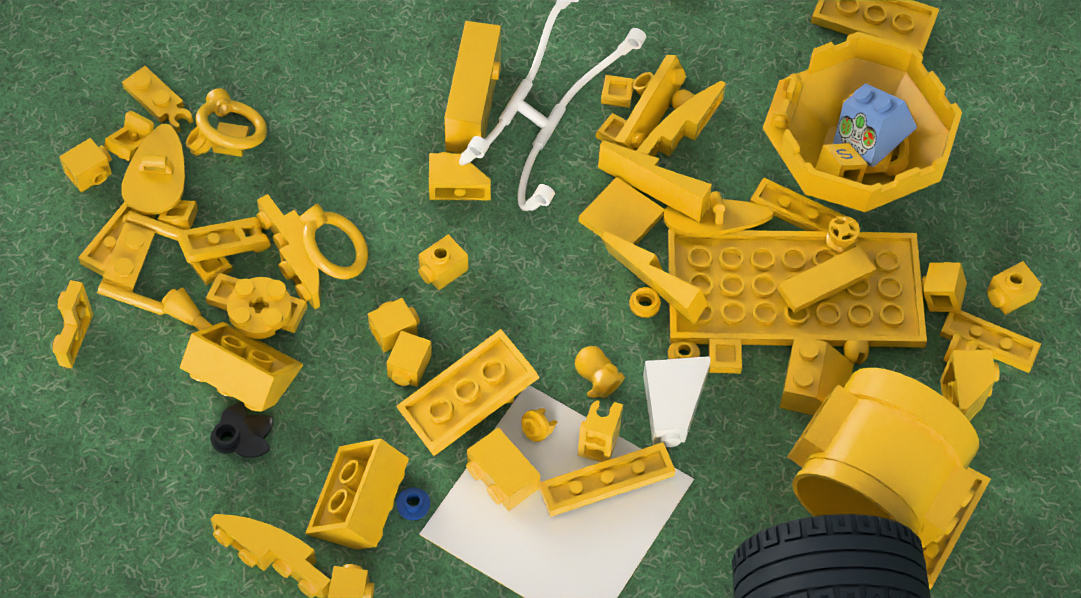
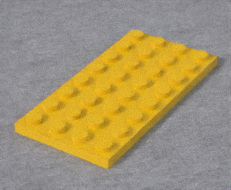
[668,229,927,348]

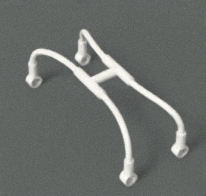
[459,0,646,211]

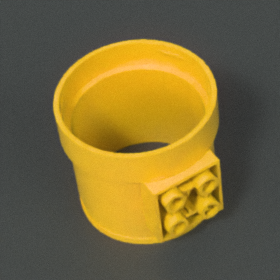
[787,368,979,548]

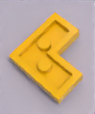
[53,280,94,368]

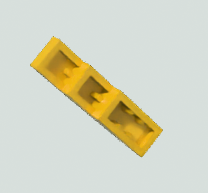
[636,81,726,157]

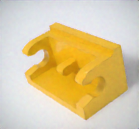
[578,400,623,462]

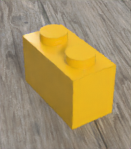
[466,427,540,511]

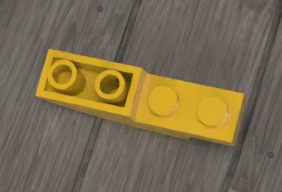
[256,194,321,309]
[211,514,331,598]

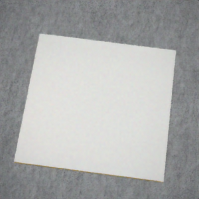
[419,385,694,598]

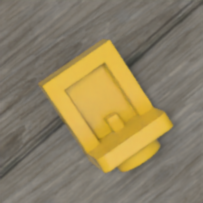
[104,111,154,161]

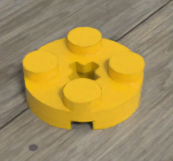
[227,277,292,339]

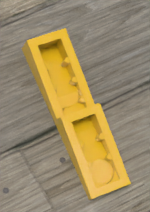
[598,140,712,222]
[601,231,708,324]

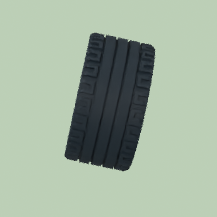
[732,514,931,598]

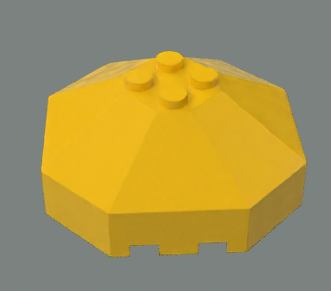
[763,32,962,212]

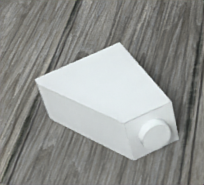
[643,356,710,447]

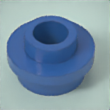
[397,487,430,520]

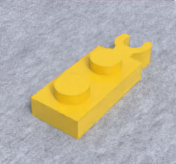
[122,66,193,133]

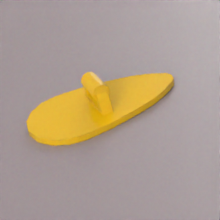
[122,124,185,215]
[663,191,773,237]

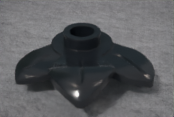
[210,402,273,458]

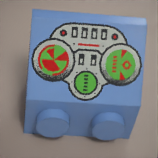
[833,83,917,167]

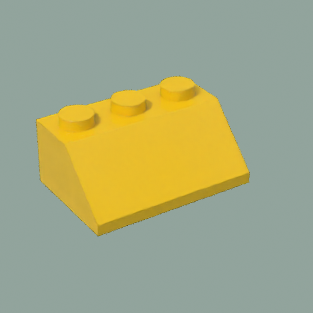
[180,322,303,412]
[305,439,409,550]

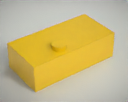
[444,21,501,154]

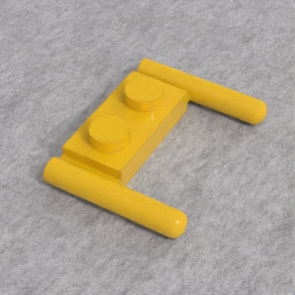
[97,211,183,315]

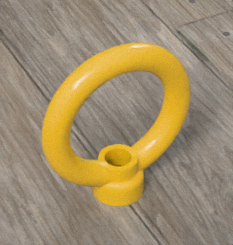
[196,88,267,150]
[298,203,368,279]

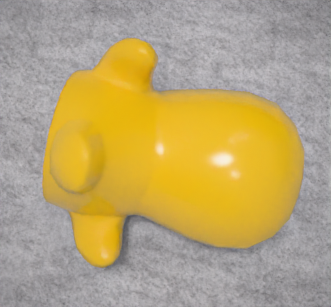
[575,346,625,398]

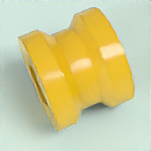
[825,216,860,255]
[943,331,979,362]

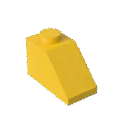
[429,152,491,200]

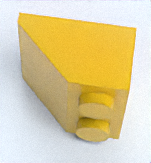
[779,335,854,415]
[940,350,999,421]

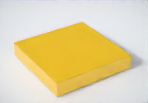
[578,177,665,245]

